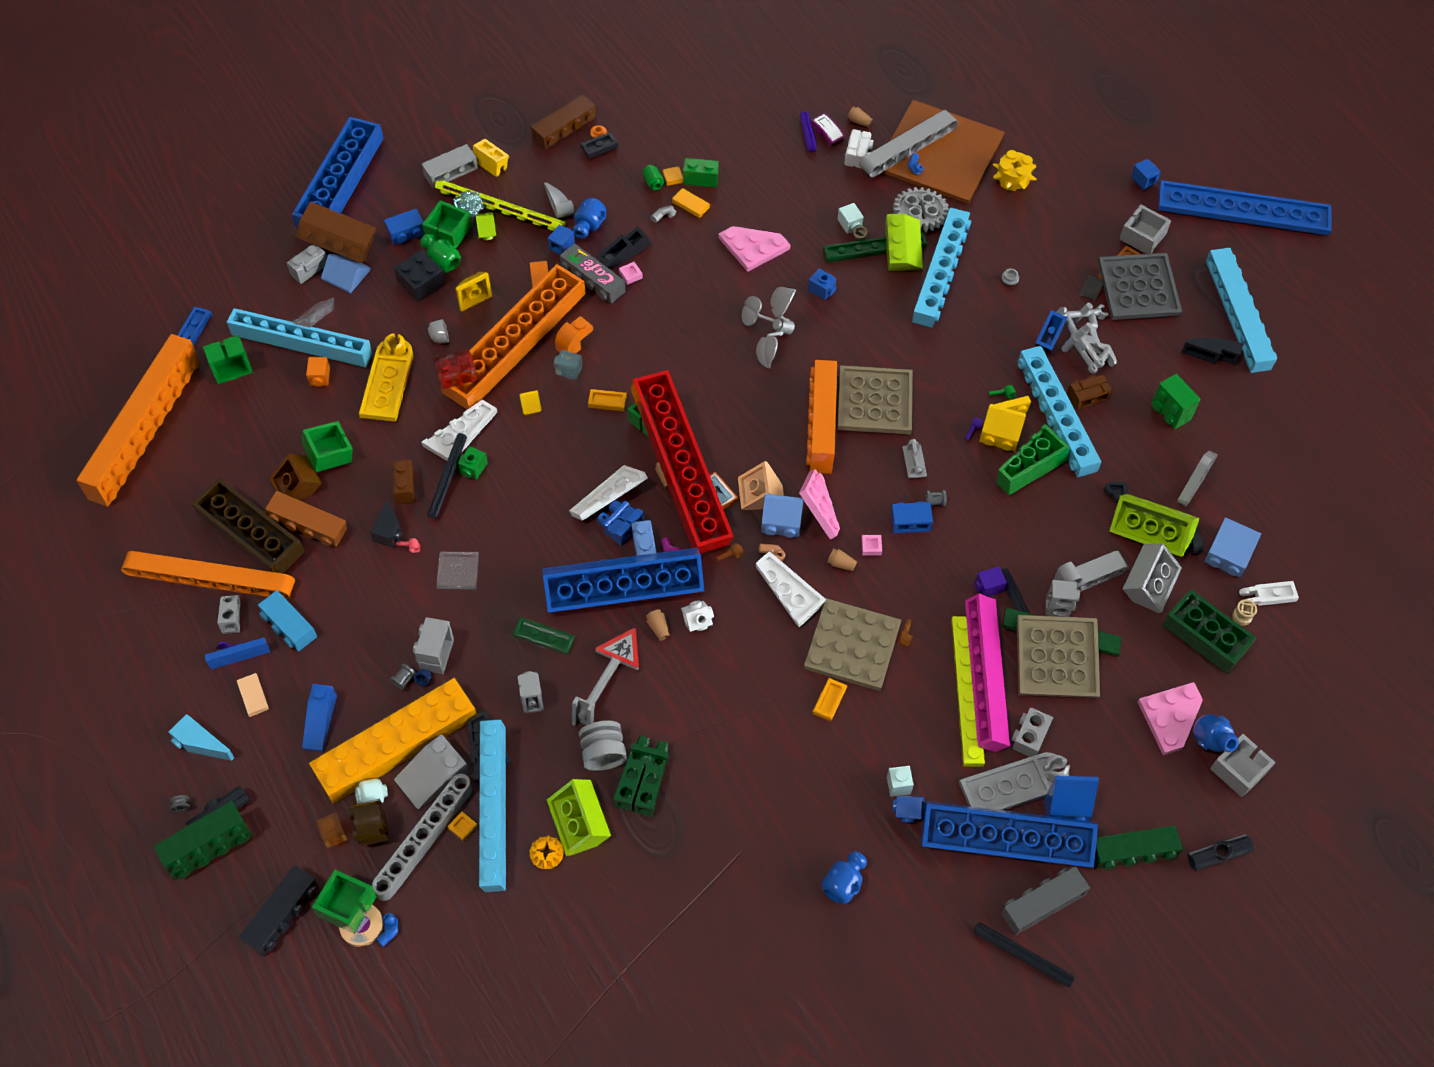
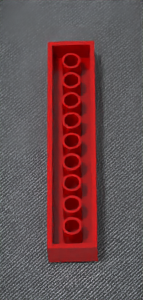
[631,370,734,554]

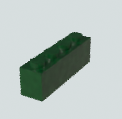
[1094,825,1183,870]

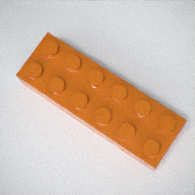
[806,360,837,474]

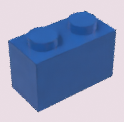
[384,208,424,246]
[890,501,933,533]

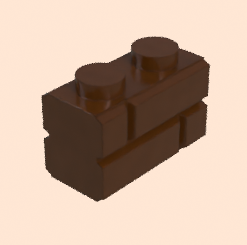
[1067,375,1112,410]
[392,460,415,505]

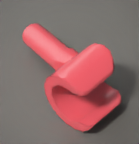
[395,538,420,553]

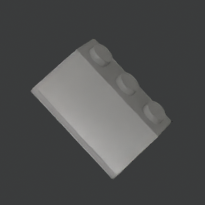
[1123,543,1182,613]

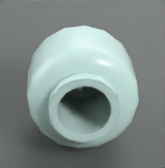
[355,778,388,803]

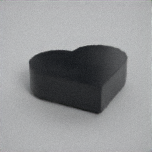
[1104,482,1127,504]

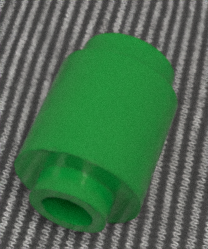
[643,165,664,190]

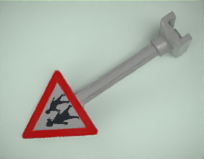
[572,628,639,726]

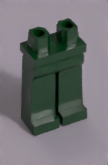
[613,736,669,817]

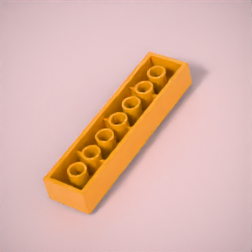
[309,678,476,805]

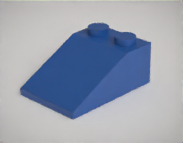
[1044,776,1099,821]

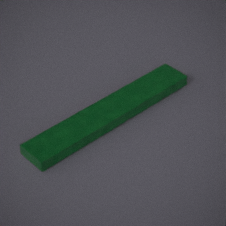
[823,231,927,263]
[1002,608,1122,657]

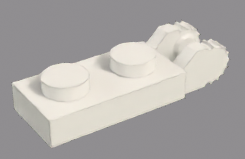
[1239,581,1299,606]

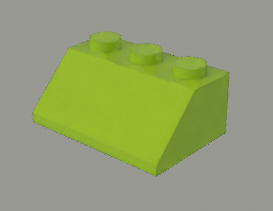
[885,214,923,271]
[547,779,611,856]

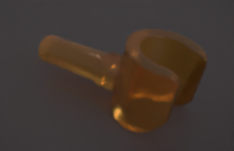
[716,543,744,561]
[900,619,913,646]

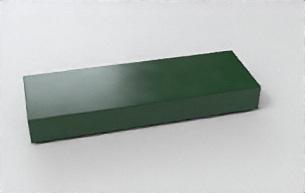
[512,617,575,655]

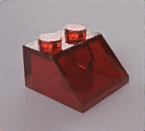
[433,350,478,390]

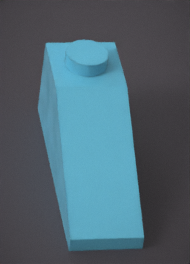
[169,714,235,761]

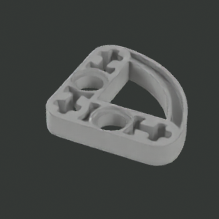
[1177,450,1217,507]

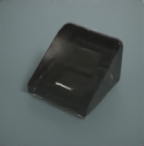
[1079,275,1104,301]

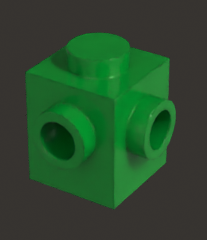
[458,446,488,480]

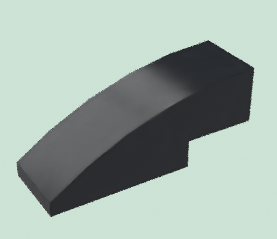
[596,226,651,269]
[1181,338,1244,365]

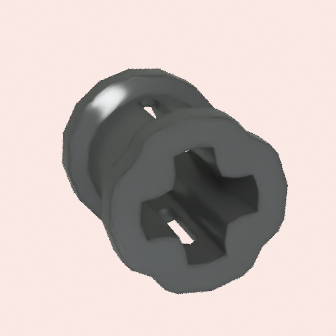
[925,490,947,507]
[389,663,416,690]

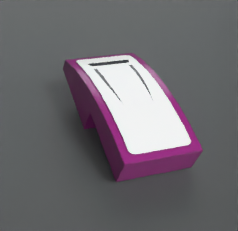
[811,113,845,146]

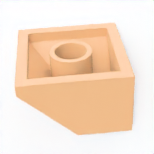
[738,461,784,510]

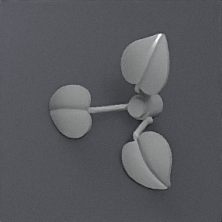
[742,287,796,368]

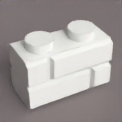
[844,129,874,168]

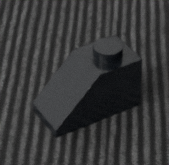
[370,501,403,548]

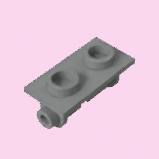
[902,439,927,478]

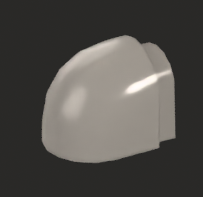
[428,319,449,344]

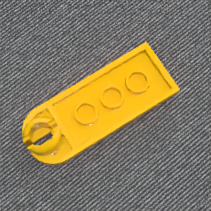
[359,333,413,422]

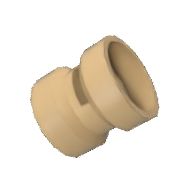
[1232,600,1257,626]

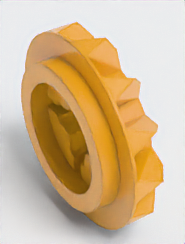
[529,835,564,869]

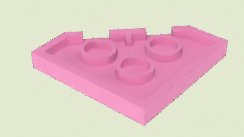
[718,226,790,272]
[799,469,840,539]
[1138,682,1203,755]

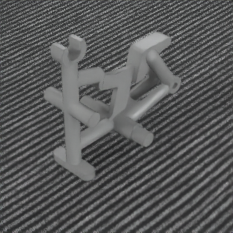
[1056,303,1117,374]

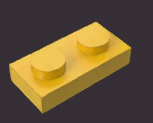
[994,396,1031,413]

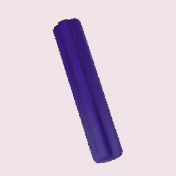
[800,111,817,152]

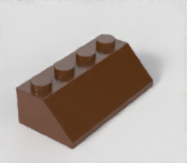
[295,202,377,263]

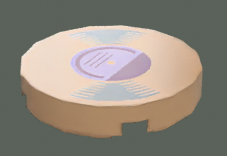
[339,905,383,947]

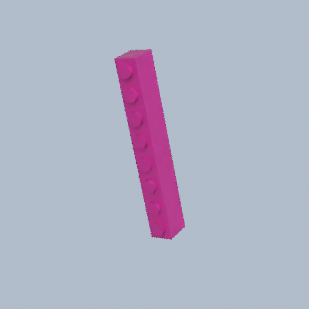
[965,593,1010,752]

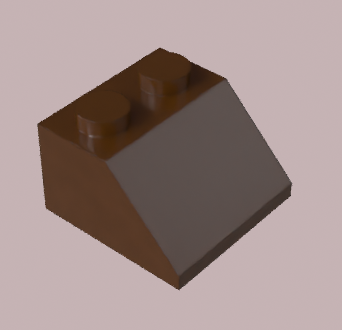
[269,453,321,501]

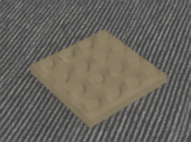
[837,365,913,434]
[804,598,902,692]
[1017,615,1100,698]

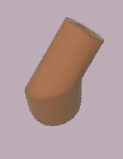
[759,544,785,561]

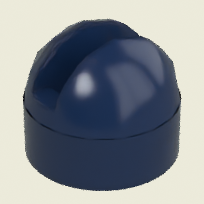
[414,669,432,686]

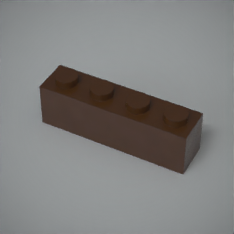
[531,94,596,149]

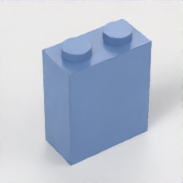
[1204,517,1262,578]

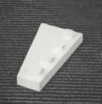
[422,400,497,461]
[569,465,648,521]
[756,551,826,627]

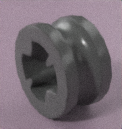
[170,795,190,813]

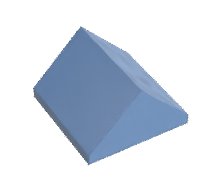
[321,254,371,294]

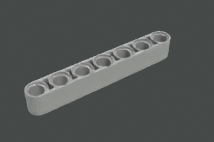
[859,110,958,177]
[372,774,472,901]

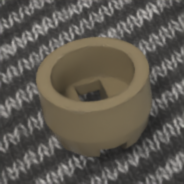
[853,226,868,241]

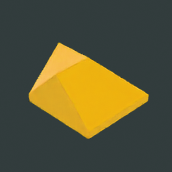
[456,272,492,312]

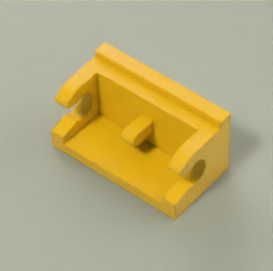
[473,139,509,177]

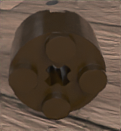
[349,798,388,846]

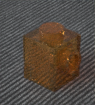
[316,813,348,848]

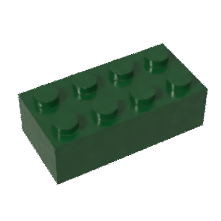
[1162,589,1257,674]
[153,801,253,881]

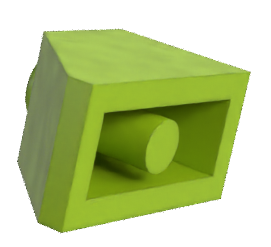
[476,212,496,240]

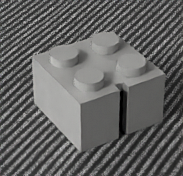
[1119,205,1171,254]
[413,617,454,674]
[1210,734,1276,797]

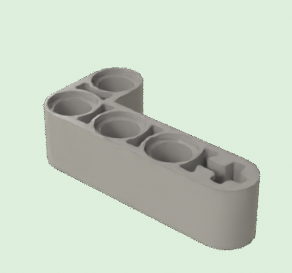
[1054,551,1129,592]

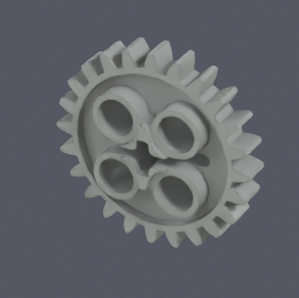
[893,187,949,232]

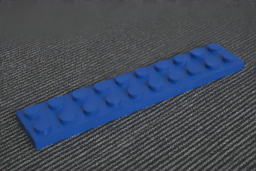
[1158,180,1332,235]

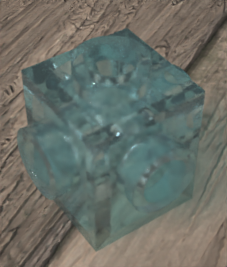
[453,190,484,217]

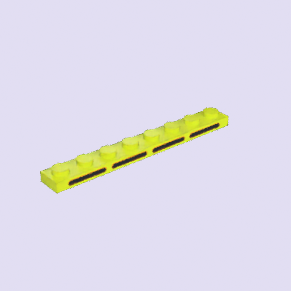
[435,181,566,231]
[951,616,985,767]

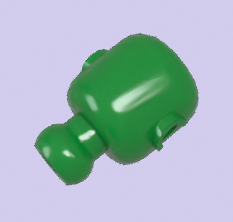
[420,233,461,273]

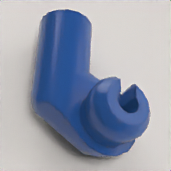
[908,153,924,175]
[376,913,398,947]

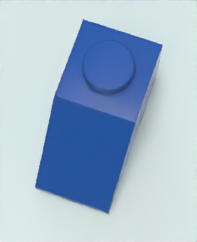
[1035,310,1068,351]

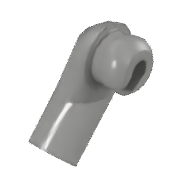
[651,205,676,223]

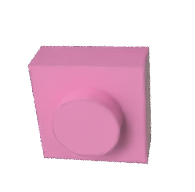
[619,262,643,285]
[861,535,882,555]

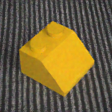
[979,404,1026,452]

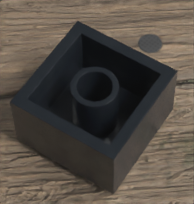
[394,250,446,302]

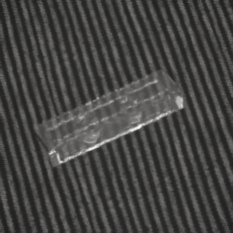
[293,298,334,328]

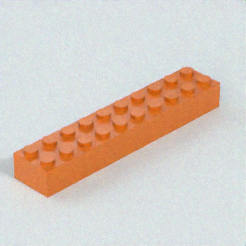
[439,264,586,410]
[76,334,200,507]

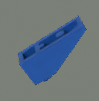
[302,684,337,752]

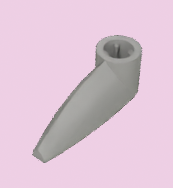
[544,183,574,219]

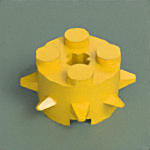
[993,150,1037,191]

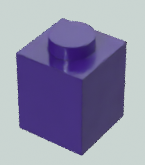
[974,567,1007,597]

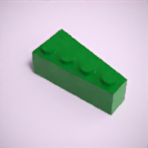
[997,424,1070,495]

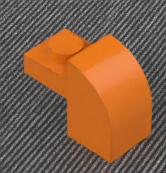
[555,316,593,359]

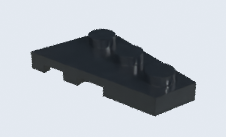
[467,710,512,783]

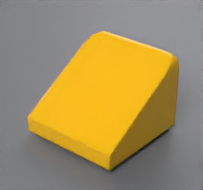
[519,390,541,415]

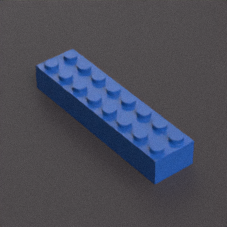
[292,117,384,228]
[542,548,704,613]
[920,801,1098,868]

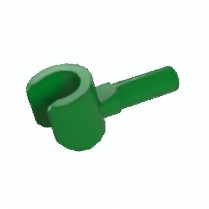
[989,385,1016,399]

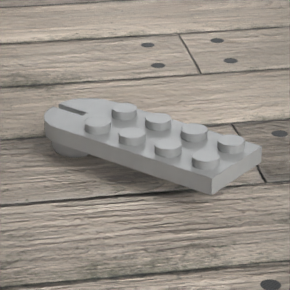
[959,753,1070,811]

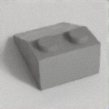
[394,734,469,811]

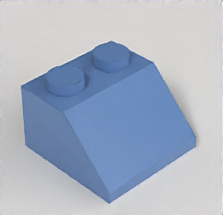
[761,494,803,538]

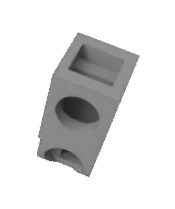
[218,595,241,634]

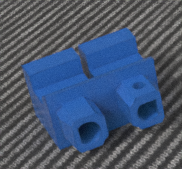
[597,500,644,546]

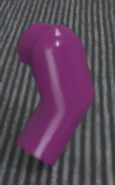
[661,537,683,552]

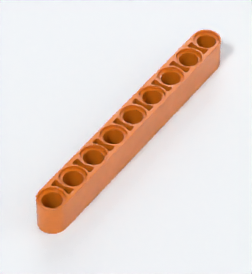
[121,551,295,599]

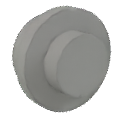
[1002,269,1019,285]

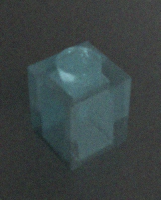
[553,350,583,380]

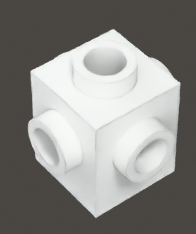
[681,601,714,632]

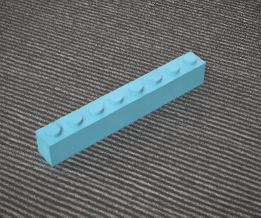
[1206,248,1277,373]
[227,308,373,367]
[479,720,506,892]

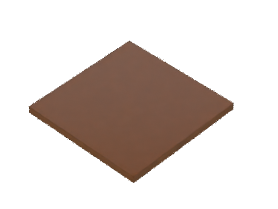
[881,100,1005,204]

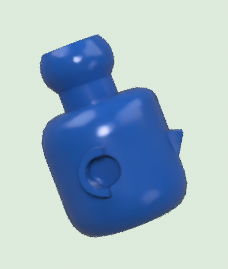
[573,198,607,239]
[1193,714,1239,752]
[821,851,867,904]

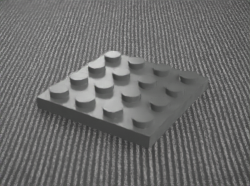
[1098,253,1182,320]

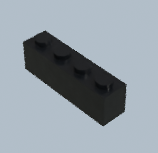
[239,865,319,957]

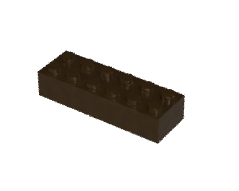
[191,478,305,574]

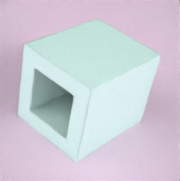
[838,203,864,234]
[887,766,913,797]

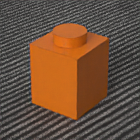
[306,357,330,387]

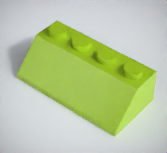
[1109,494,1199,557]

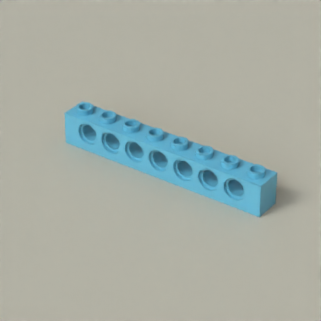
[912,208,971,328]
[1017,346,1101,478]

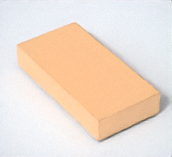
[237,673,269,717]

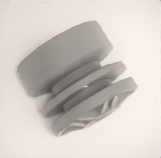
[578,721,627,771]

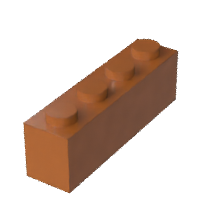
[265,491,347,547]

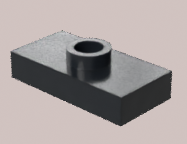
[581,132,618,159]

